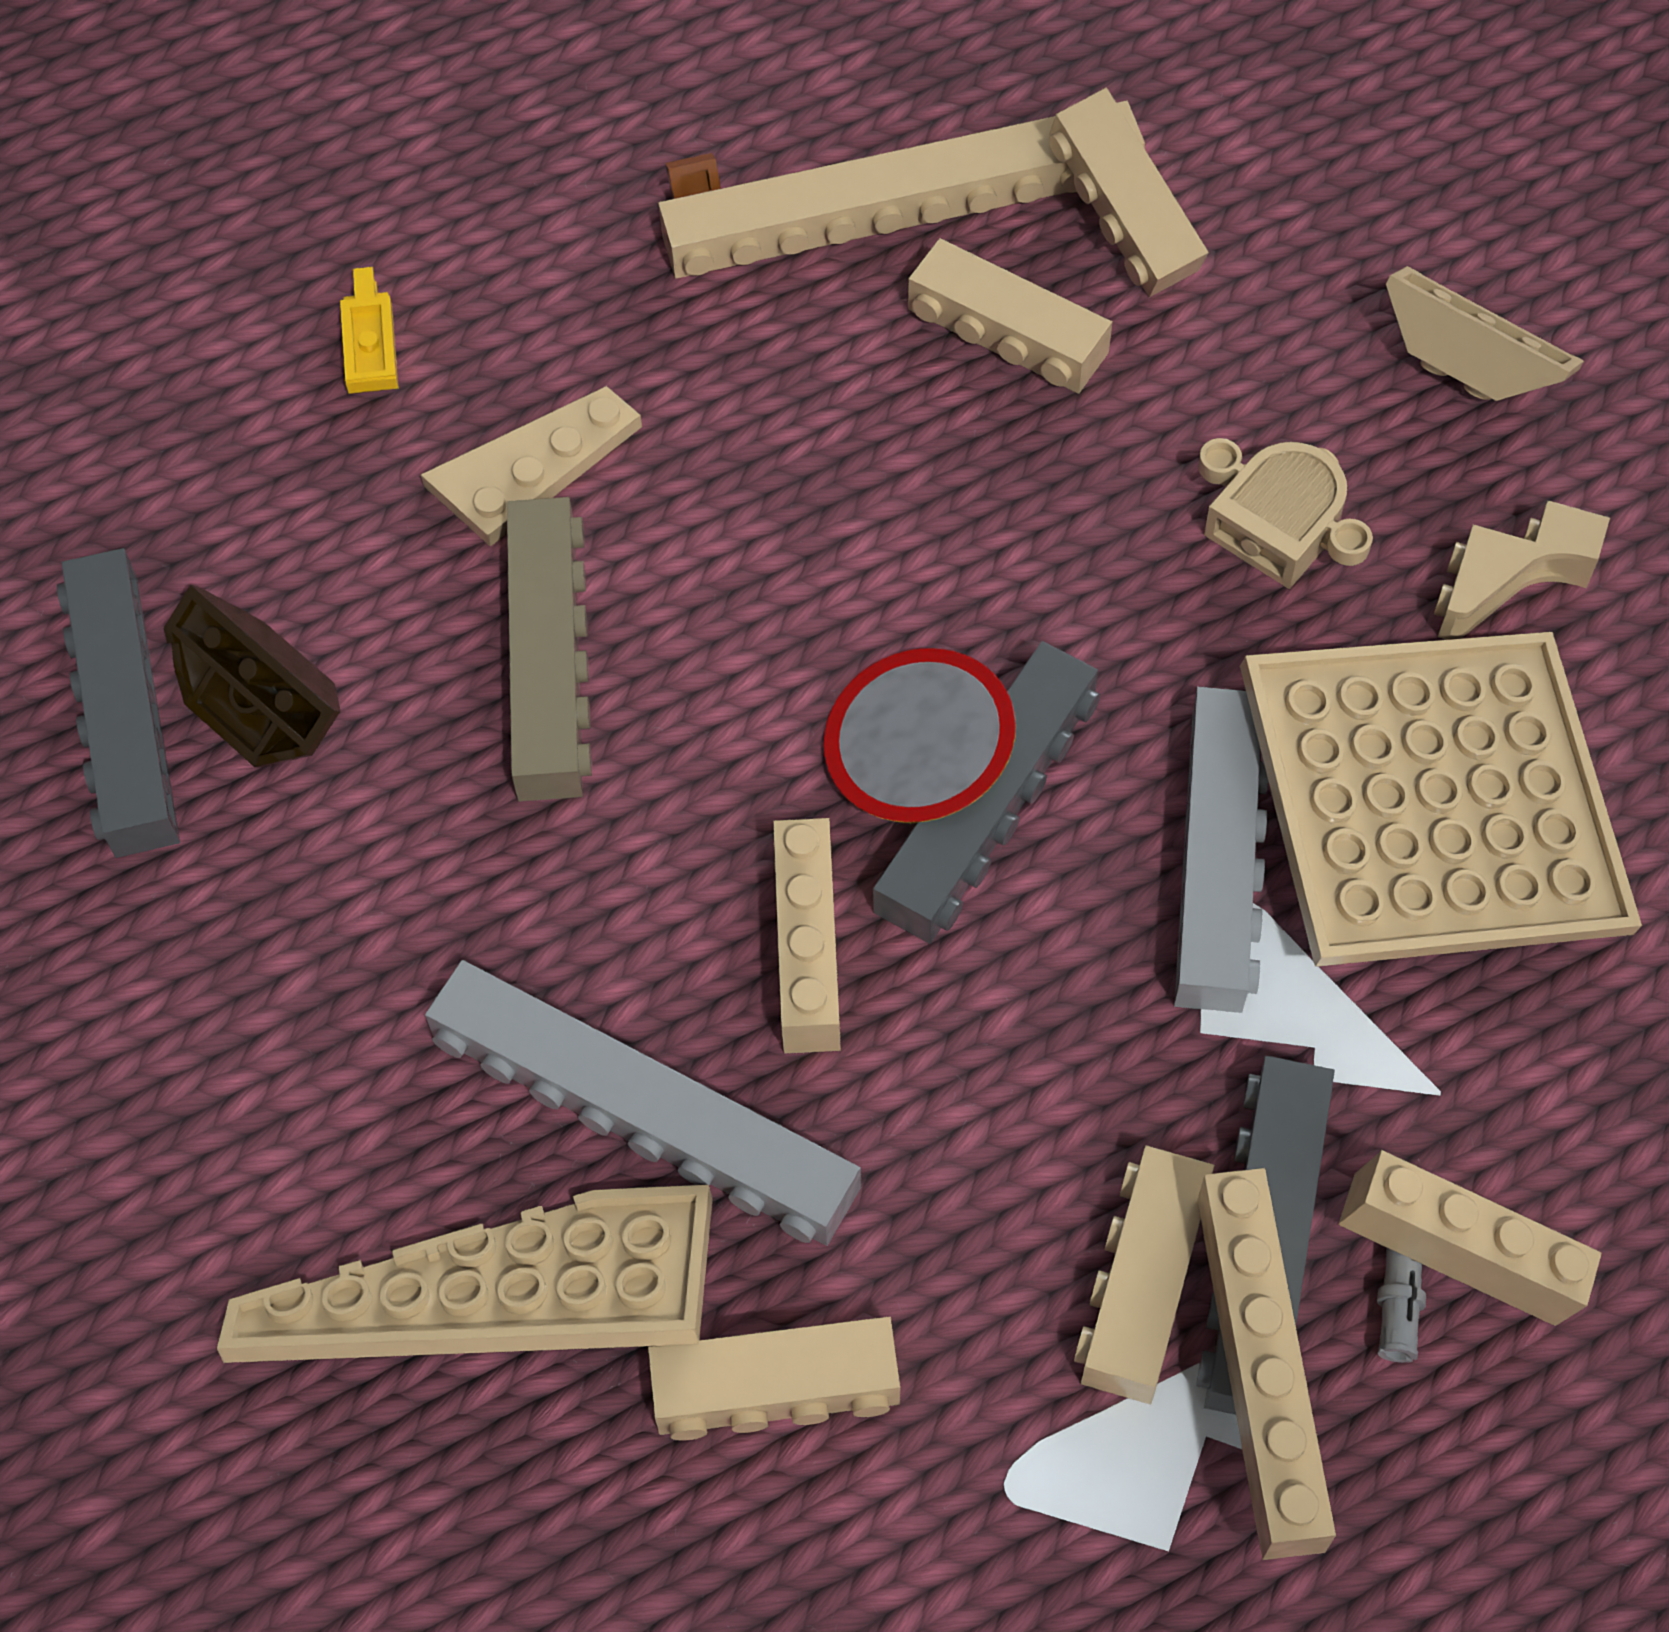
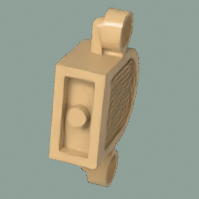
[1198,438,1373,589]

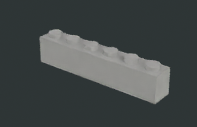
[1174,687,1268,1013]

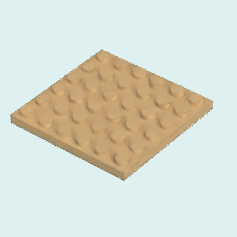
[1240,632,1642,967]

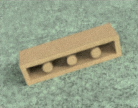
[1049,87,1209,298]
[908,238,1112,394]
[774,818,841,1053]
[1074,1145,1215,1405]
[1338,1150,1602,1326]
[648,1317,900,1440]

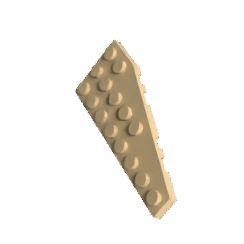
[217,1185,713,1363]

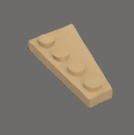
[421,386,642,547]

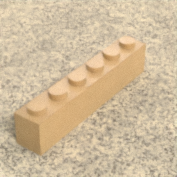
[1197,1168,1336,1560]

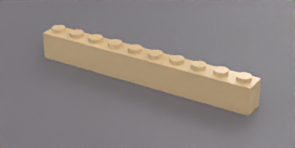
[658,100,1145,279]

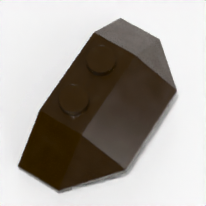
[163,585,341,768]

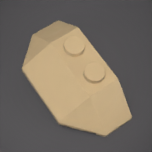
[1386,266,1584,401]

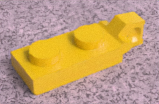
[340,267,399,394]

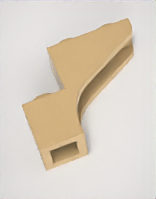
[1434,501,1610,640]

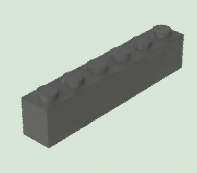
[57,548,181,858]
[873,641,1101,944]
[1196,1056,1335,1415]

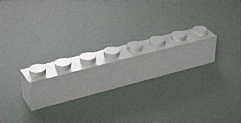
[425,960,861,1246]

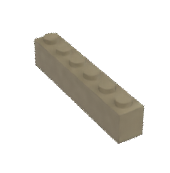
[507,497,592,802]

